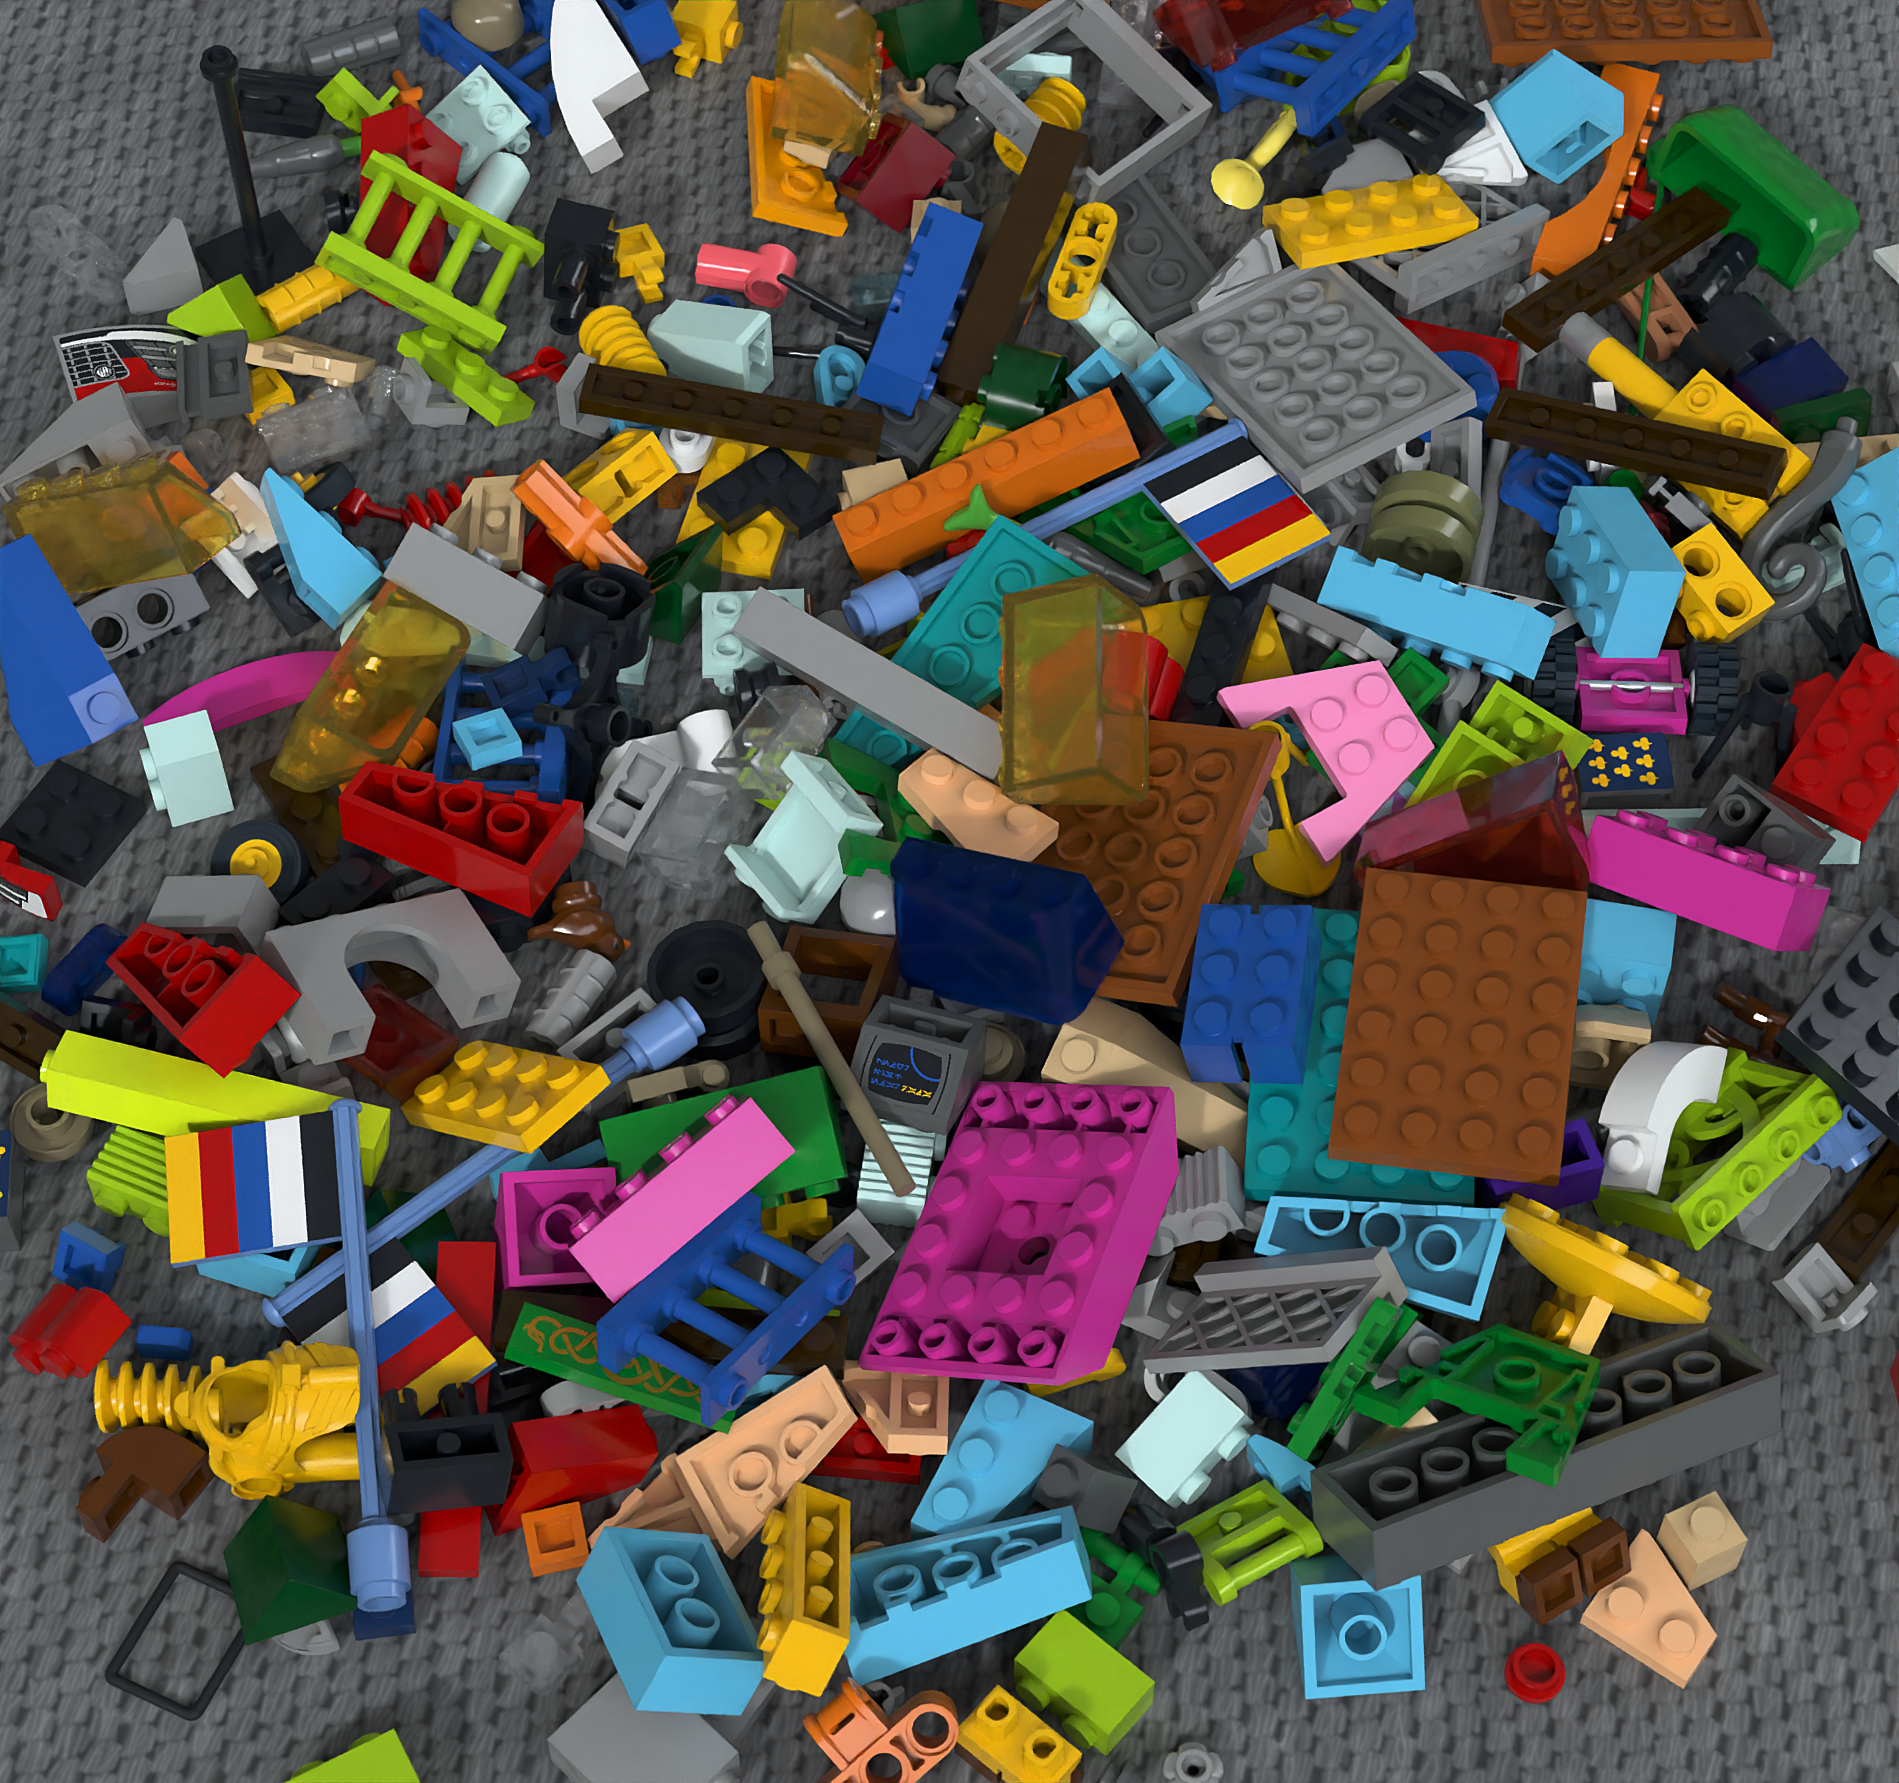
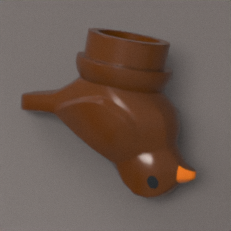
[526,881,631,964]

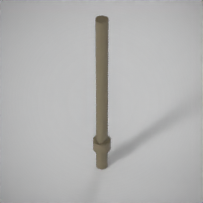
[747,921,916,1197]

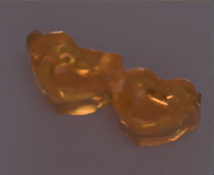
[657,468,702,510]

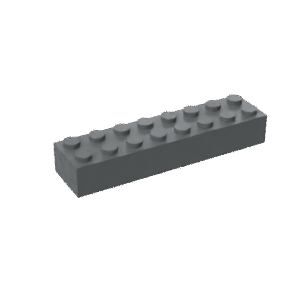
[1310,1318,1781,1592]

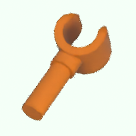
[392,70,423,114]

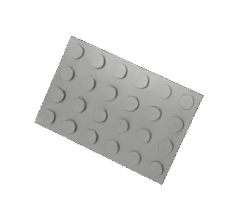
[1155,263,1477,494]

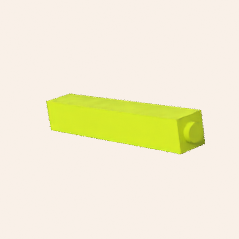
[40,1030,391,1187]

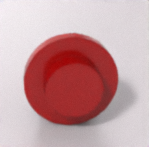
[1504,1643,1566,1704]

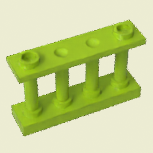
[314,150,544,356]

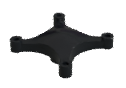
[533,633,653,811]

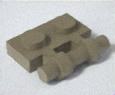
[625,1060,730,1110]

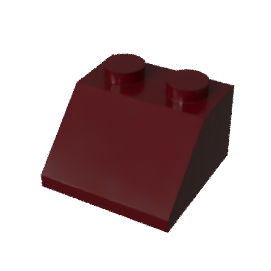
[834,111,956,234]

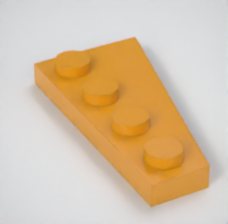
[746,76,848,237]

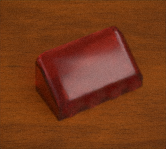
[1353,749,1591,892]

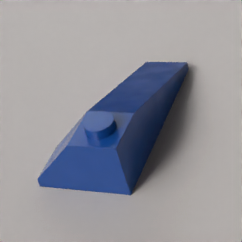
[0,533,139,767]

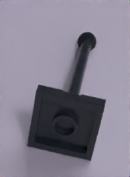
[195,45,316,297]

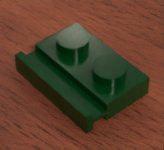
[1770,387,1872,444]

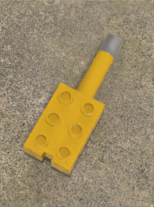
[1559,312,1813,545]

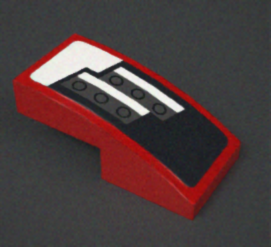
[0,840,63,922]

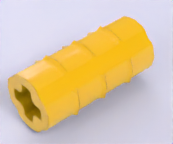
[256,263,360,335]

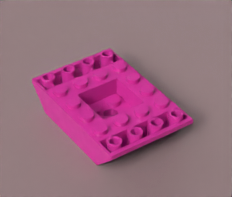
[857,1081,1179,1386]

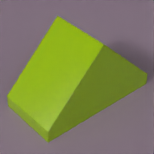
[167,273,277,343]

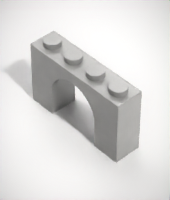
[259,888,521,1066]

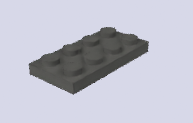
[1064,174,1217,335]

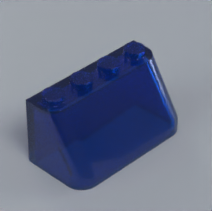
[890,836,1125,1025]

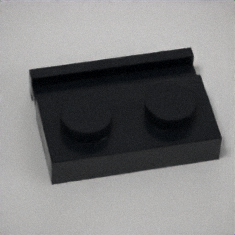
[233,67,330,139]

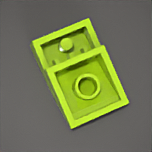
[1403,680,1594,864]

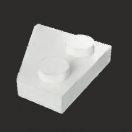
[1407,99,1528,186]

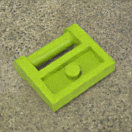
[1176,1479,1324,1606]

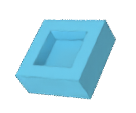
[452,707,523,771]

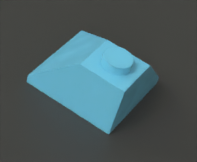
[1290,1555,1425,1699]

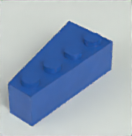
[596,0,681,65]
[855,202,984,417]

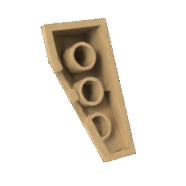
[1041,995,1248,1176]
[1569,1004,1652,1091]

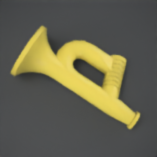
[1211,108,1297,210]

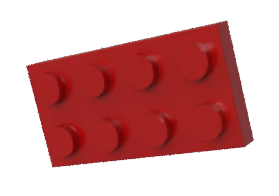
[1769,643,1899,843]

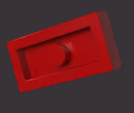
[809,1415,923,1485]

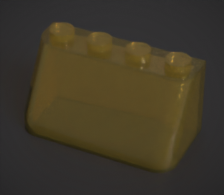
[770,0,884,156]
[1,455,242,594]
[998,573,1149,806]
[270,580,471,793]

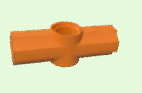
[510,459,648,576]

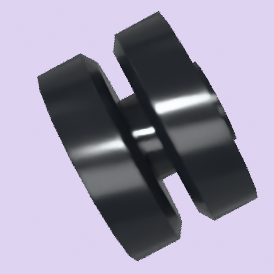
[647,920,768,1062]

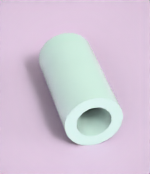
[448,152,530,253]

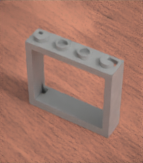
[955,0,1213,207]

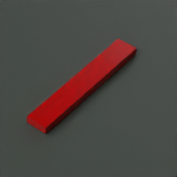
[418,1241,498,1578]

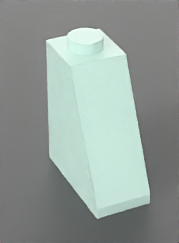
[647,300,774,393]

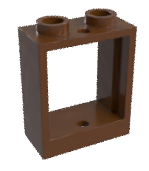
[758,925,899,1062]

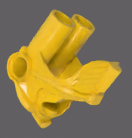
[174,1340,360,1500]

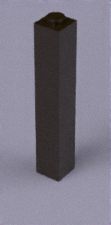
[936,121,1092,408]

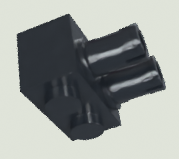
[543,198,620,336]
[376,1382,514,1516]

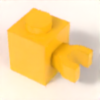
[671,0,743,78]

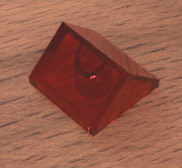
[340,983,460,1105]

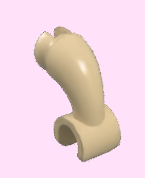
[897,78,957,132]

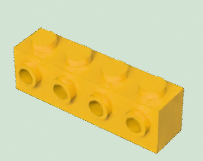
[756,1481,850,1697]

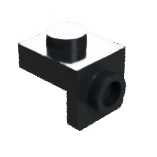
[79,995,157,1051]

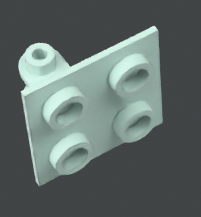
[425,64,531,185]
[702,589,805,696]

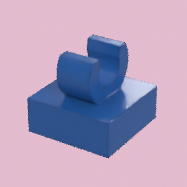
[52,1220,127,1295]

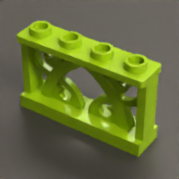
[1592,1047,1843,1251]

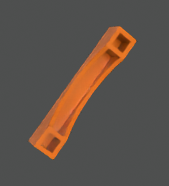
[1529,63,1664,281]

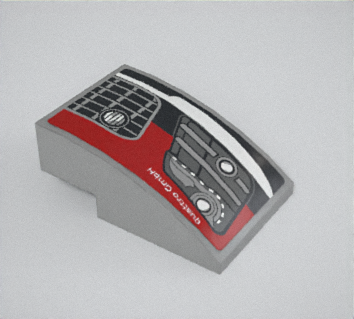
[53,325,202,429]

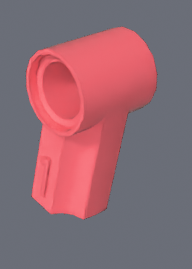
[695,243,798,308]

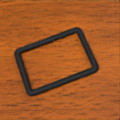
[105,1561,246,1721]

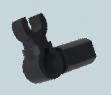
[1118,1503,1209,1632]

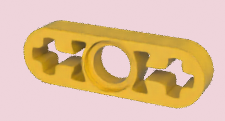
[1047,202,1117,320]

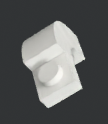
[1598,1041,1728,1195]

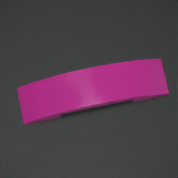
[142,651,356,733]

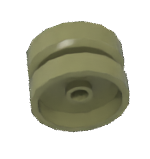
[1360,470,1484,584]

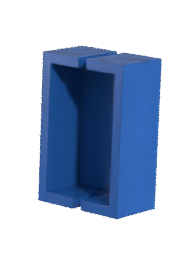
[1180,904,1322,1084]

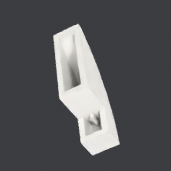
[550,0,649,174]

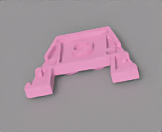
[1216,660,1435,869]

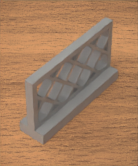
[1349,184,1550,315]
[1142,1246,1409,1374]

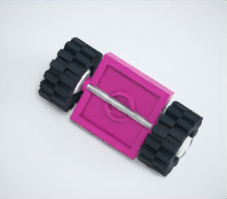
[1523,637,1741,737]

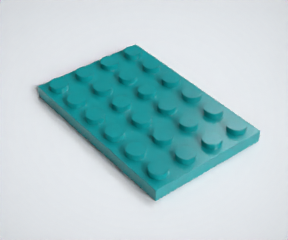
[1243,905,1475,1208]

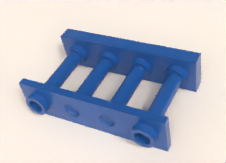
[417,0,558,137]
[1215,0,1416,137]
[432,646,581,805]
[596,1191,856,1428]

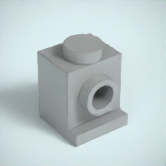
[805,1209,895,1290]

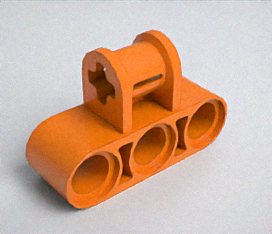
[802,1677,959,1783]

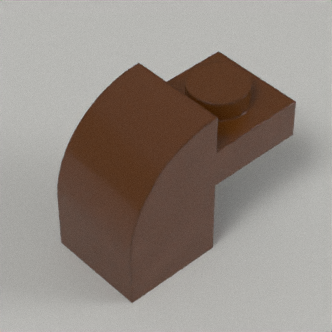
[76,1426,215,1543]

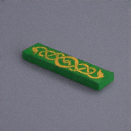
[504,1302,737,1434]

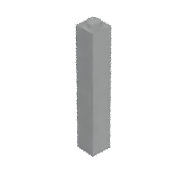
[732,586,1030,790]

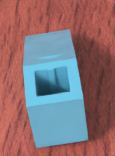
[259,467,383,631]

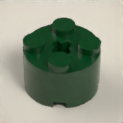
[978,342,1070,432]

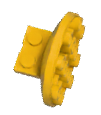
[1498,1193,1712,1355]

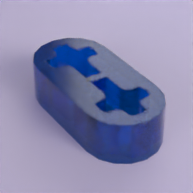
[41,923,128,1016]

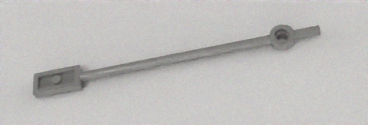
[1433,272,1550,739]

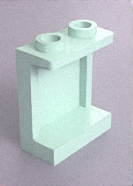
[724,750,884,925]

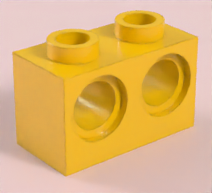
[562,427,678,524]
[1671,522,1775,643]

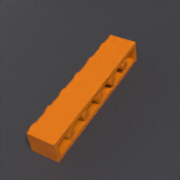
[832,387,1140,584]

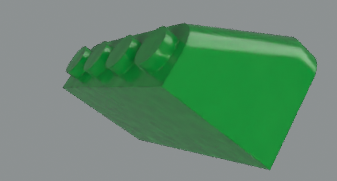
[1650,104,1860,292]
[598,1066,848,1211]

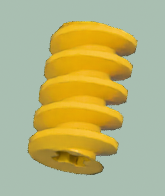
[993,76,1086,176]
[579,305,667,377]
[93,1359,204,1440]

